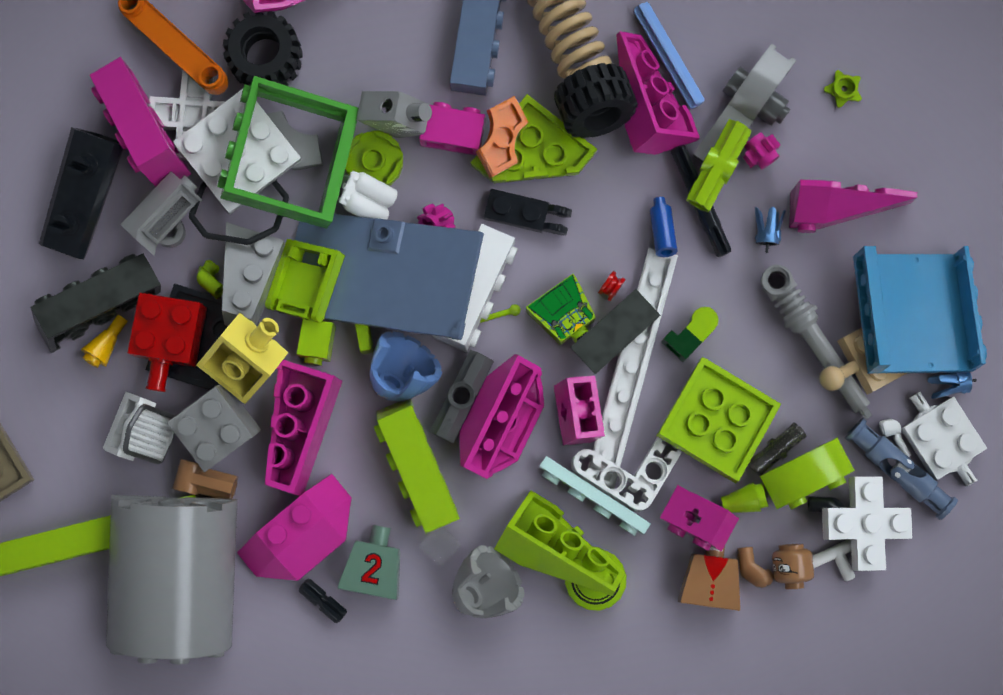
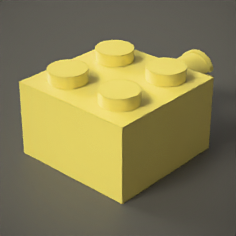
[196,313,289,404]

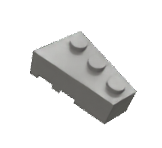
[222,222,285,326]

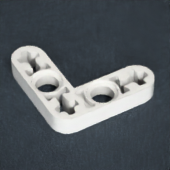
[571,437,682,512]

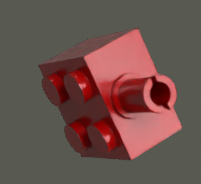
[127,292,207,392]

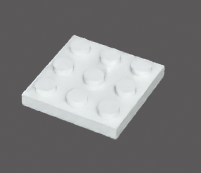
[173,89,302,215]

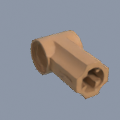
[172,459,238,499]

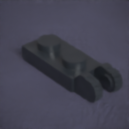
[484,189,572,236]

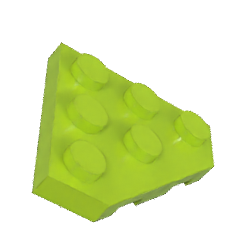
[470,94,597,184]

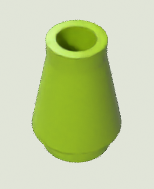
[721,482,769,513]

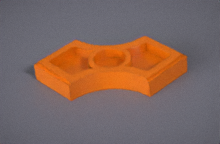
[475,96,529,178]

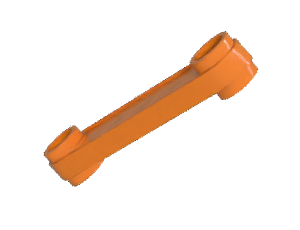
[118,0,229,95]

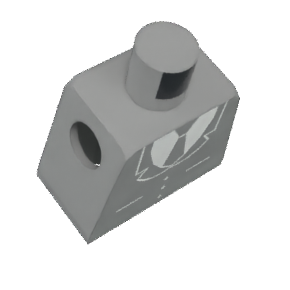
[356,91,432,138]

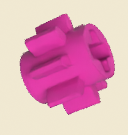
[743,132,781,170]
[417,203,456,228]

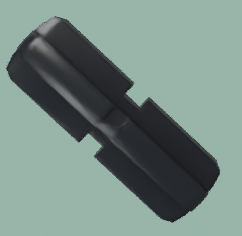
[299,579,347,623]

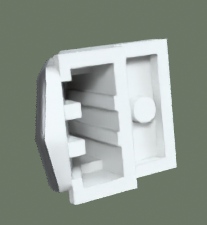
[103,391,176,464]

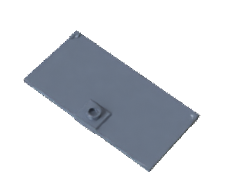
[279,214,484,340]

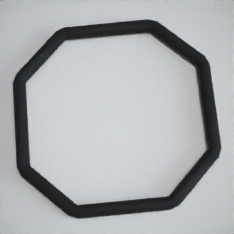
[189,180,289,245]

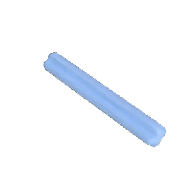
[634,2,705,109]

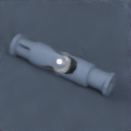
[845,418,958,520]

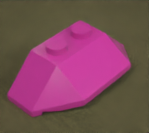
[459,354,544,479]
[237,474,352,581]

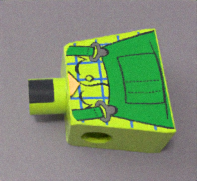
[526,273,596,345]

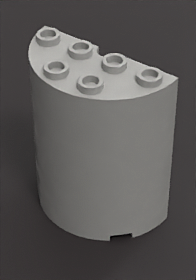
[106,495,238,664]

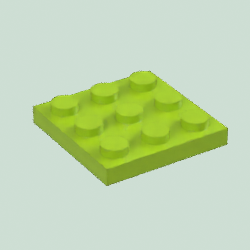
[656,356,781,484]

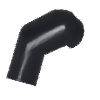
[808,496,846,512]

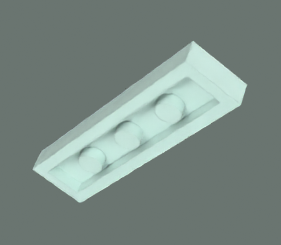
[539,456,651,536]

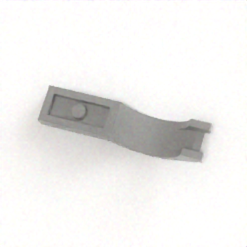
[693,44,796,162]

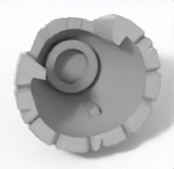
[452,545,524,618]

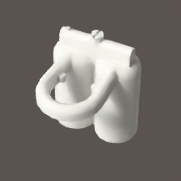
[337,170,397,220]

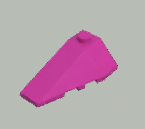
[616,31,700,155]
[789,179,917,233]

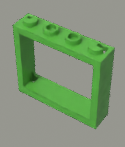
[217,76,359,229]

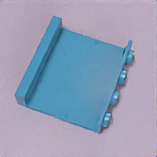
[853,246,987,374]

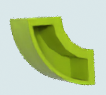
[760,437,855,509]

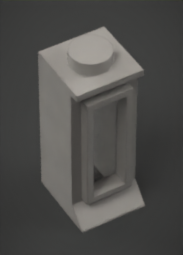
[120,171,203,255]

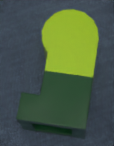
[661,307,719,362]

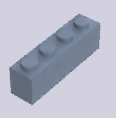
[450,0,506,96]

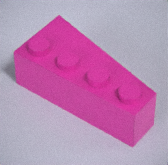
[90,56,191,187]
[265,360,343,496]

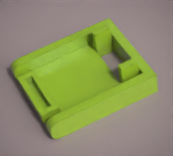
[265,239,345,323]

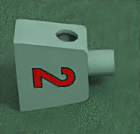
[338,525,400,600]

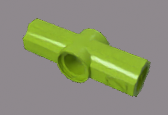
[686,119,752,212]

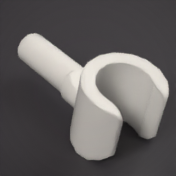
[879,419,911,457]

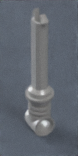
[761,265,872,419]

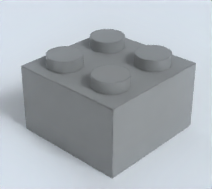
[167,384,261,472]

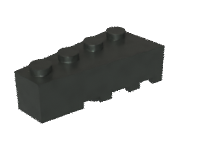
[30,253,161,353]

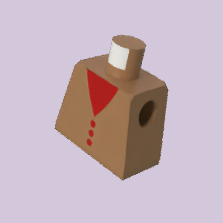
[678,546,740,611]

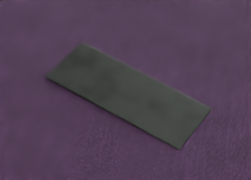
[570,289,661,374]

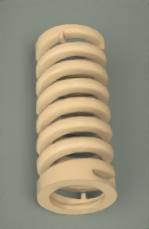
[527,0,611,79]

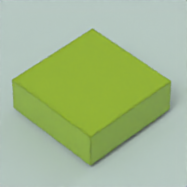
[355,324,374,355]

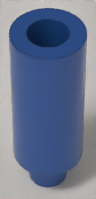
[650,197,678,257]

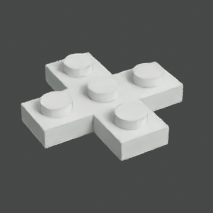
[149,70,224,160]
[822,477,912,571]

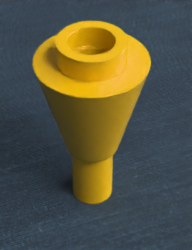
[81,315,128,368]

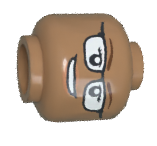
[772,544,814,589]

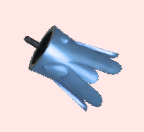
[755,207,786,253]
[927,372,977,399]

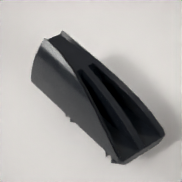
[39,127,123,260]

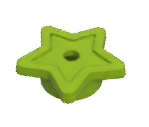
[824,70,862,108]

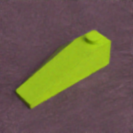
[494,490,626,596]

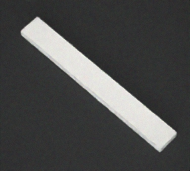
[587,248,678,489]

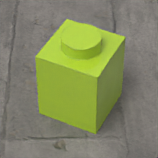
[297,318,336,366]

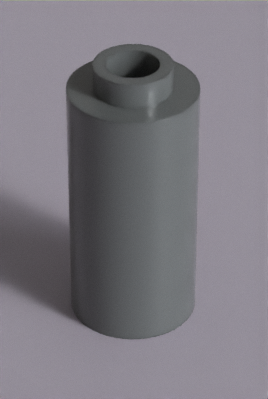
[723,67,791,126]

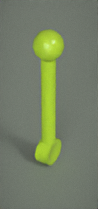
[480,304,521,323]

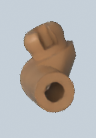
[737,547,774,588]

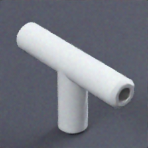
[812,539,855,581]

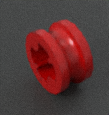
[598,271,626,302]

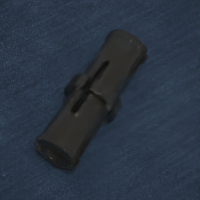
[749,422,807,476]

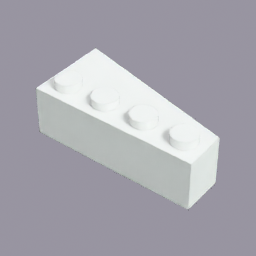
[433,224,518,353]

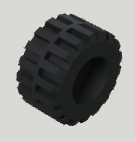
[223,11,303,86]
[554,63,638,138]

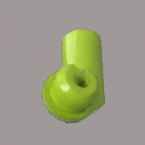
[196,259,223,299]

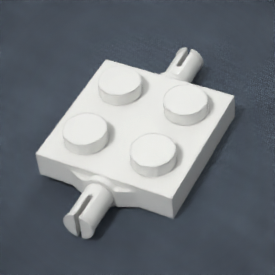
[901,391,987,487]

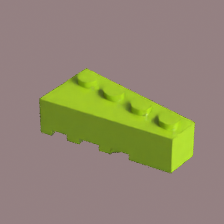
[374,399,460,534]

